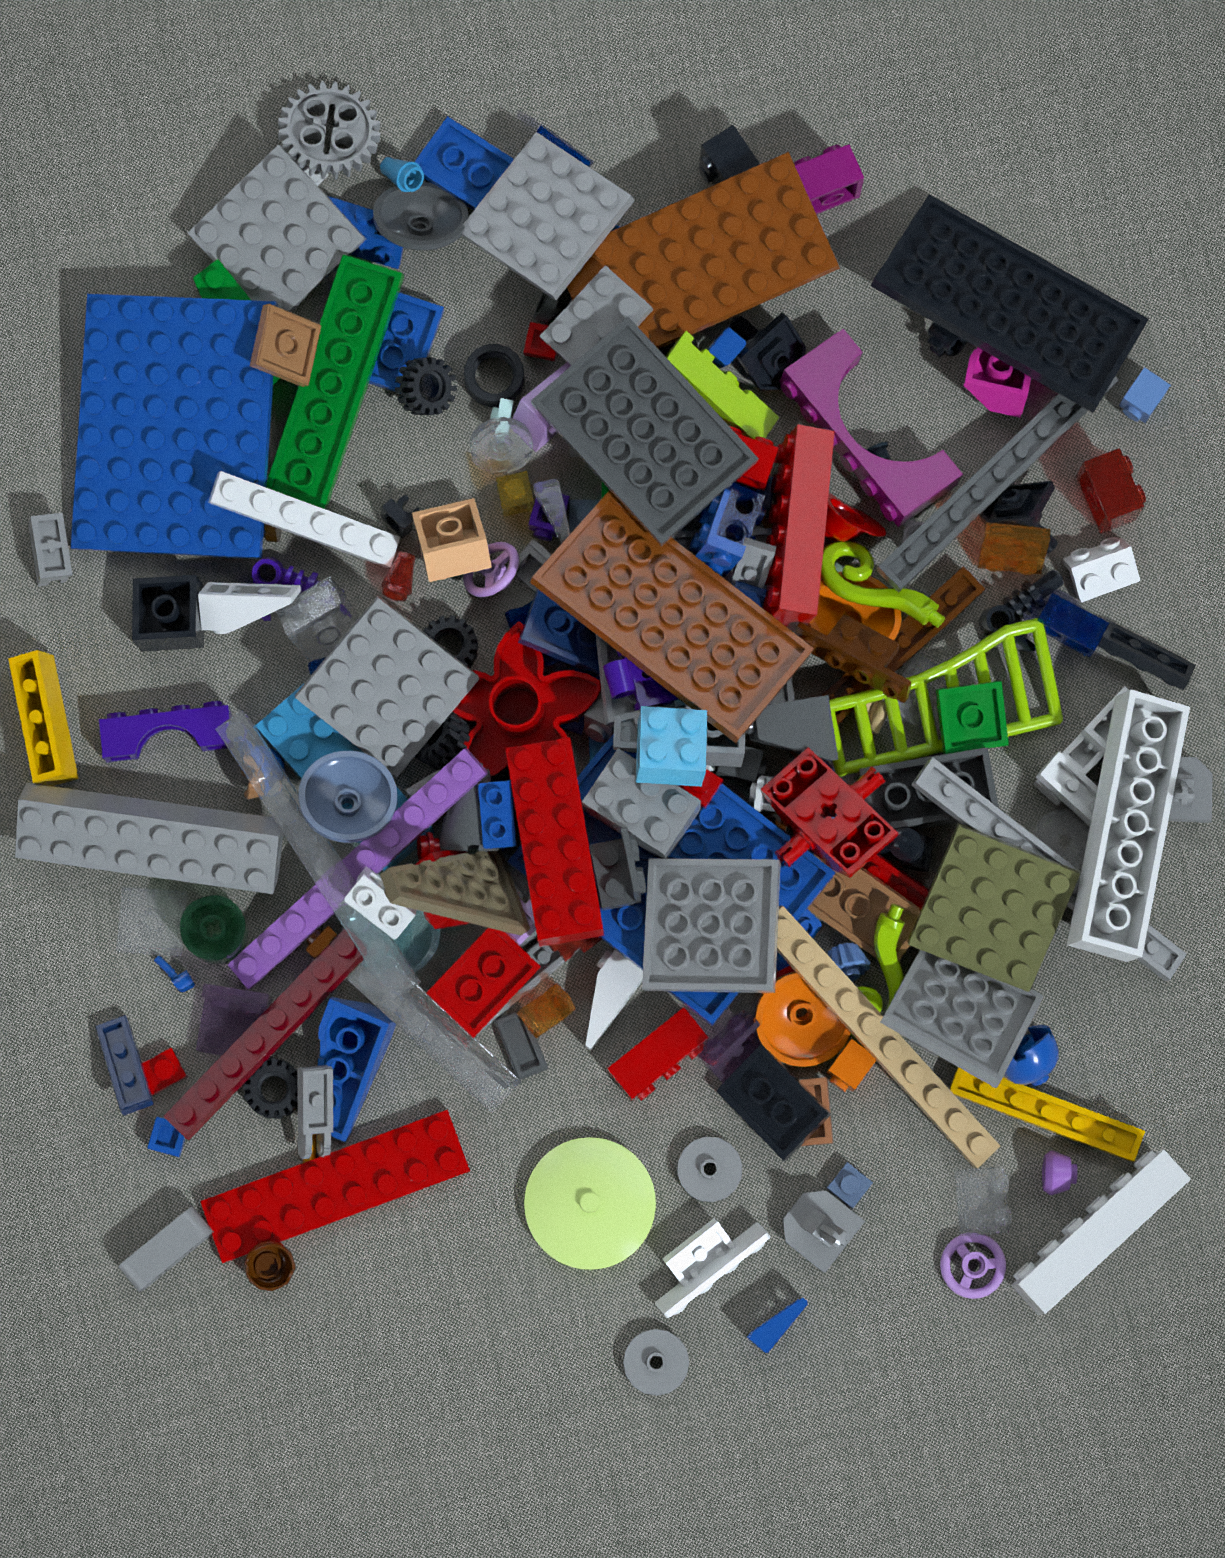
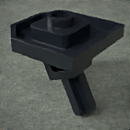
[729,312,806,390]
[979,481,1058,554]

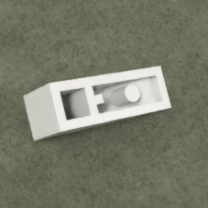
[198,582,301,634]
[585,949,643,1051]

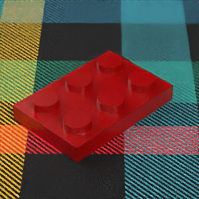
[426,928,541,1038]

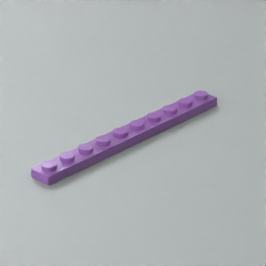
[228,748,488,989]

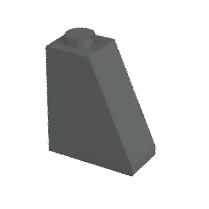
[746,695,838,761]

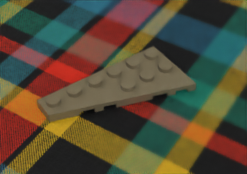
[380,850,530,936]

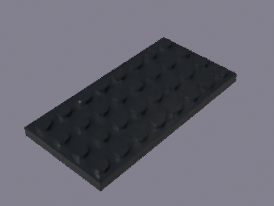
[871,195,1149,413]

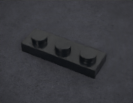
[1098,621,1196,690]

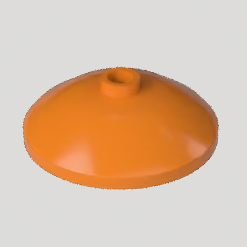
[808,572,902,640]
[755,971,851,1067]

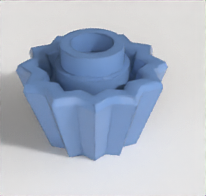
[828,942,870,982]

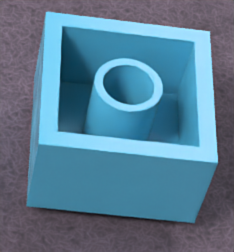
[636,706,707,787]

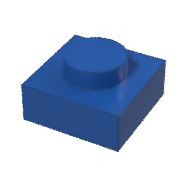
[147,1117,186,1158]

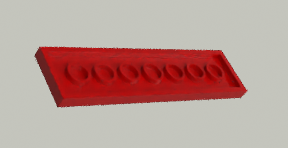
[200,1109,470,1263]

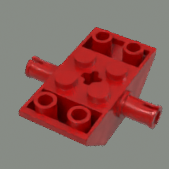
[760,747,898,878]

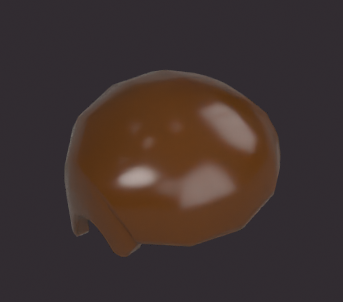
[244,1240,296,1291]

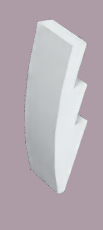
[1033,686,1128,806]

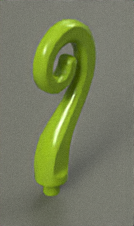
[821,540,945,628]
[850,903,905,1040]

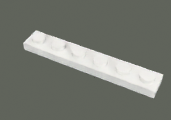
[208,471,400,568]

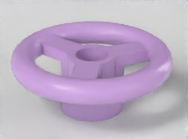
[463,542,519,597]
[940,1232,1006,1299]

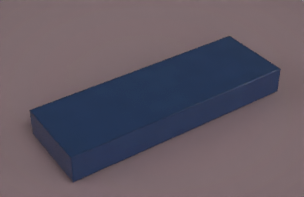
[95,1015,154,1116]

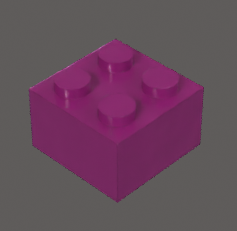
[794,144,864,215]

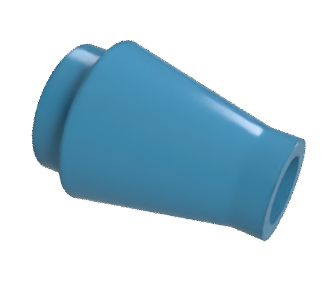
[380,157,424,192]

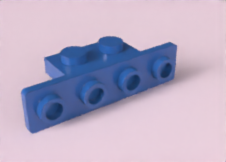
[328,196,403,269]

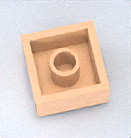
[412,498,492,582]

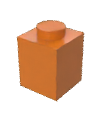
[827,1039,876,1092]

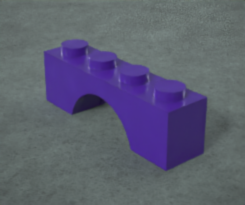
[99,701,235,763]

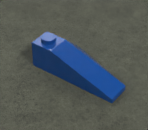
[318,997,399,1142]

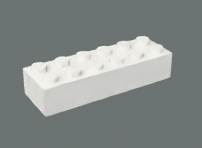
[1011,1149,1191,1315]

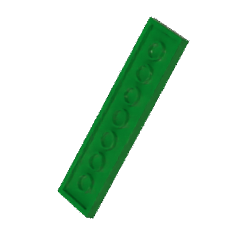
[266,254,405,510]

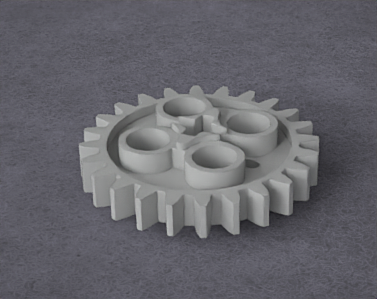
[278,81,381,180]

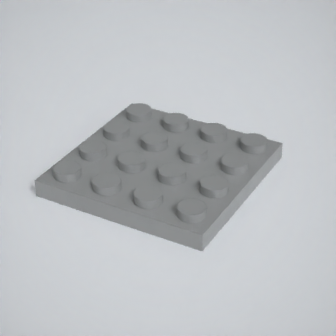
[462,132,635,300]
[188,145,366,312]
[295,596,480,778]
[642,859,781,993]
[880,950,1044,1088]

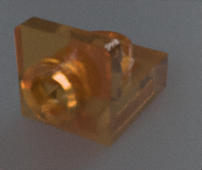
[517,983,576,1039]

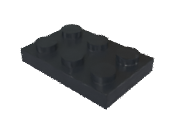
[716,1044,832,1161]

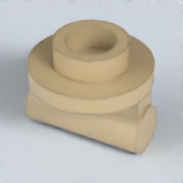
[866,700,887,734]

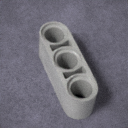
[118,1206,214,1293]

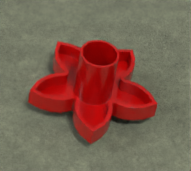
[452,621,601,780]

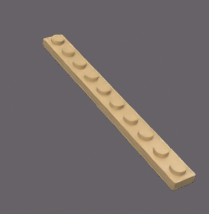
[777,906,1000,1169]

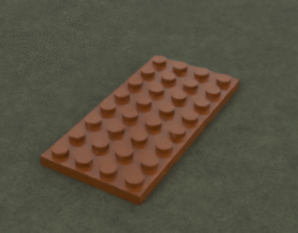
[567,152,840,349]
[530,490,814,743]

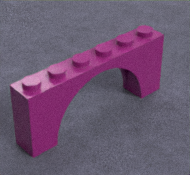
[779,329,963,527]

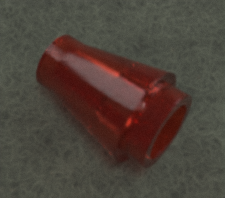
[381,551,416,602]

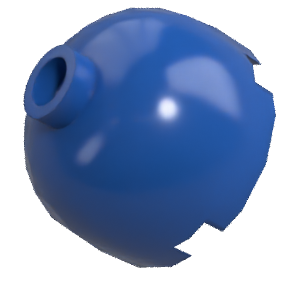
[1003,1025,1059,1086]

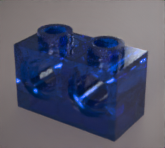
[716,483,766,545]
[1037,593,1109,658]

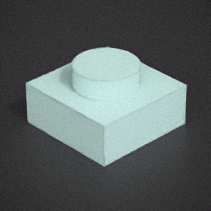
[490,398,513,439]

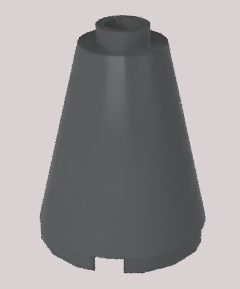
[439,762,503,851]

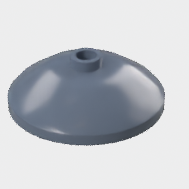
[298,751,397,843]

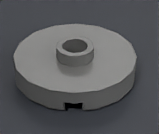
[677,1137,742,1202]
[623,1329,689,1396]

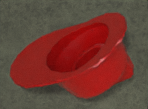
[825,493,886,542]

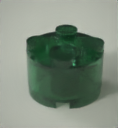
[180,895,249,964]

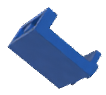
[478,781,517,852]

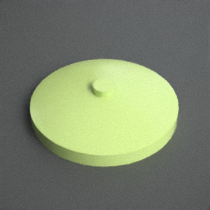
[524,1137,656,1270]

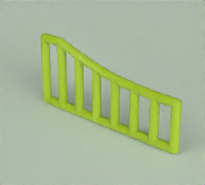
[829,618,1063,776]

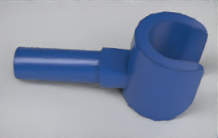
[154,955,195,992]

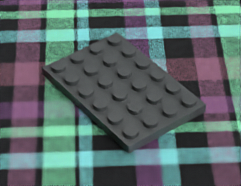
[531,317,759,546]

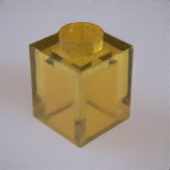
[496,471,534,517]

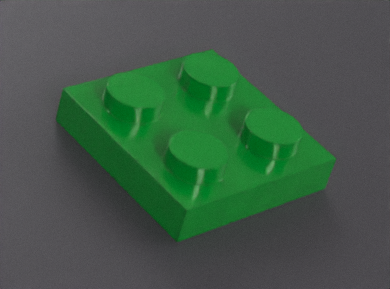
[936,681,1009,754]

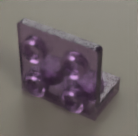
[196,983,272,1056]

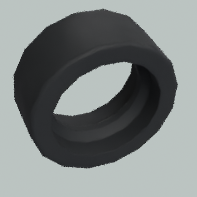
[464,343,524,408]

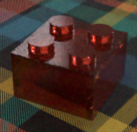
[1076,448,1146,534]

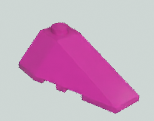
[964,347,1031,418]

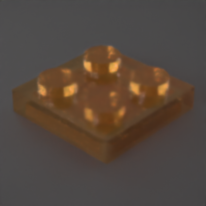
[977,522,1051,575]

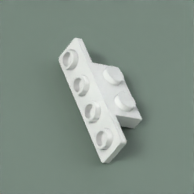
[655,1218,771,1318]

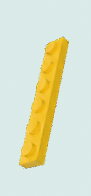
[949,1067,1145,1162]

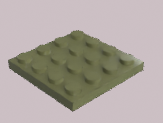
[907,823,1080,992]

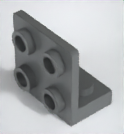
[590,827,646,911]

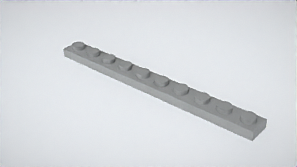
[911,758,1187,981]

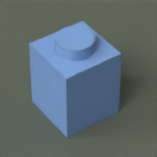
[1119,367,1171,423]

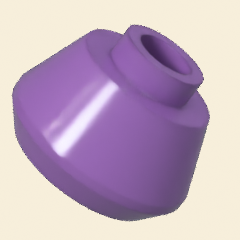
[1042,1150,1077,1195]

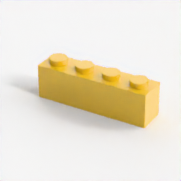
[8,650,79,786]

